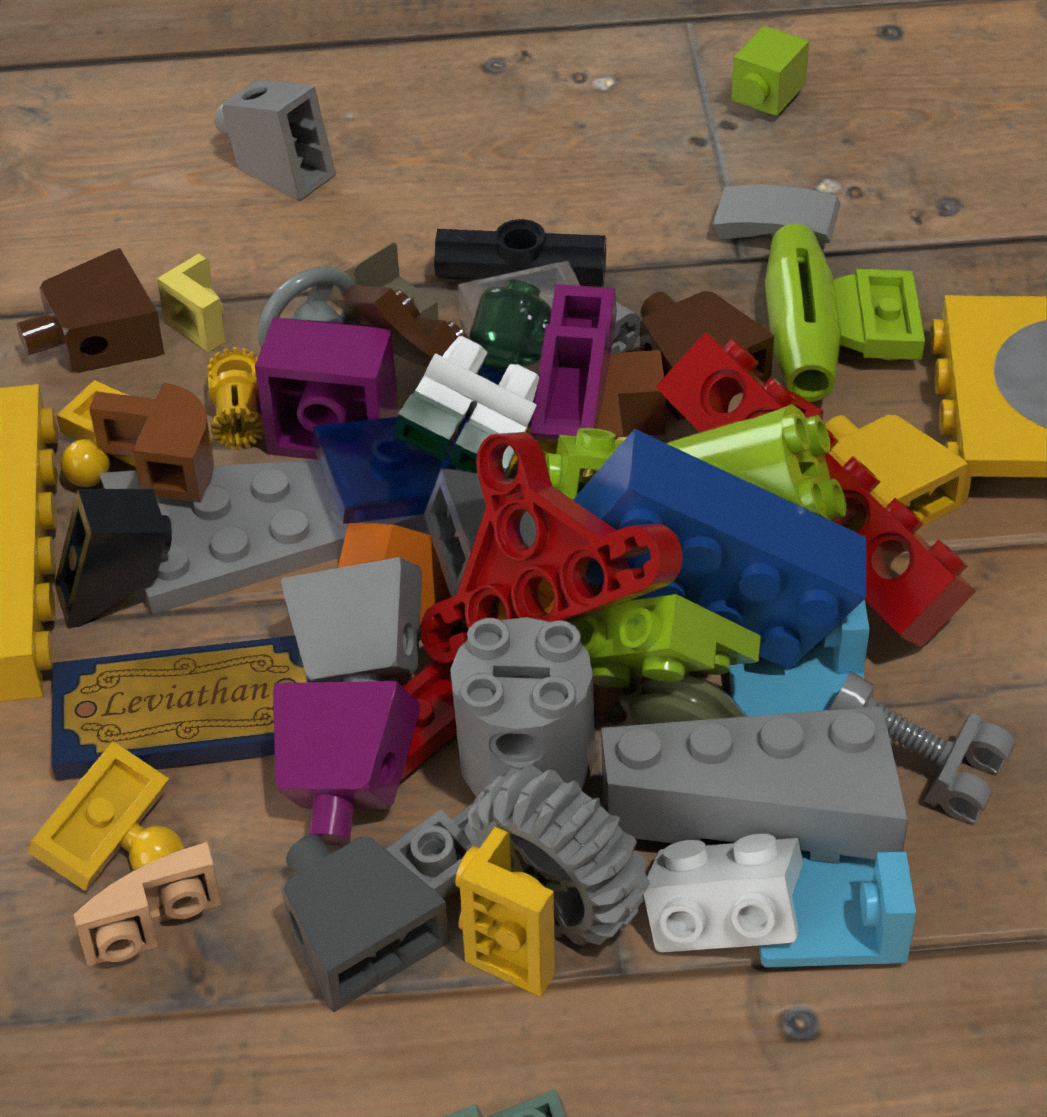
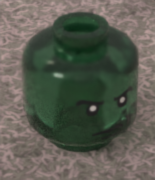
[468,279,552,372]

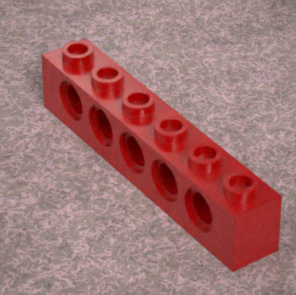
[655,332,976,648]

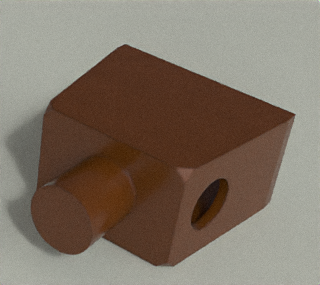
[16,248,165,373]
[640,291,774,421]

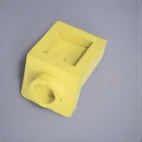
[157,254,225,353]

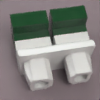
[393,336,539,474]

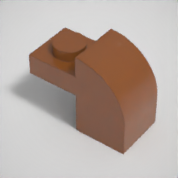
[596,350,666,440]
[89,383,214,503]

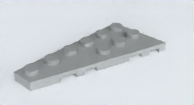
[100,452,461,615]

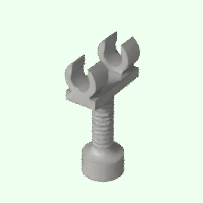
[829,671,1016,823]

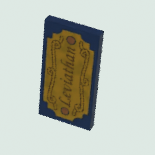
[52,635,312,780]

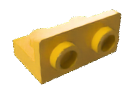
[455,827,555,997]

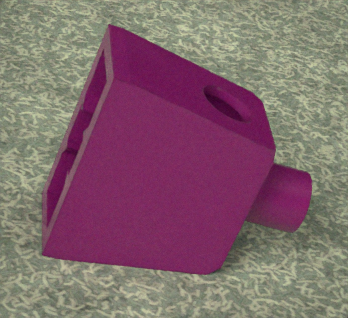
[273,681,420,846]

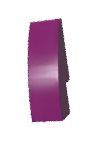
[530,284,617,441]

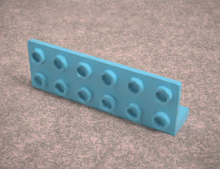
[729,599,916,967]

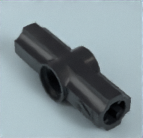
[434,219,607,295]

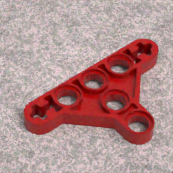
[420,432,683,663]

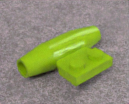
[765,223,925,402]

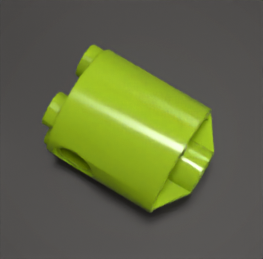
[667,405,846,521]

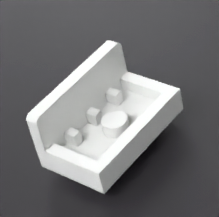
[643,834,803,952]

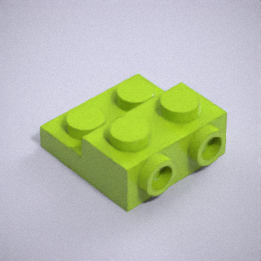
[569,594,761,688]

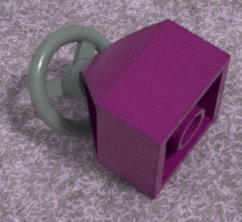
[255,267,399,460]

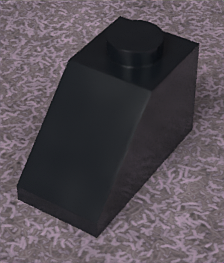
[55,489,172,627]

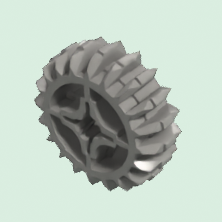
[463,764,650,946]

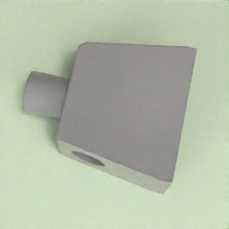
[214,80,336,201]
[281,557,422,682]

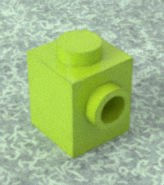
[731,26,809,116]

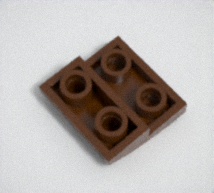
[335,285,470,368]

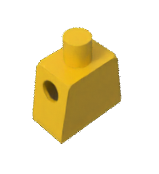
[825,415,968,533]

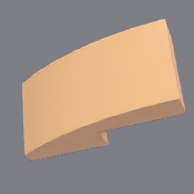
[73,842,222,967]

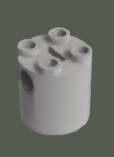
[450,617,595,796]

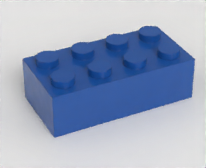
[573,429,866,670]

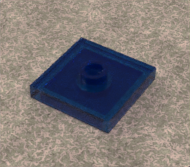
[312,417,457,524]

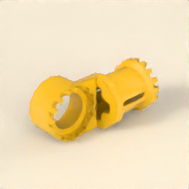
[207,347,264,450]

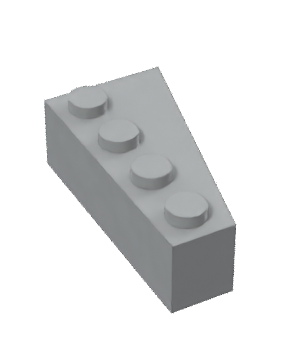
[601,706,908,863]

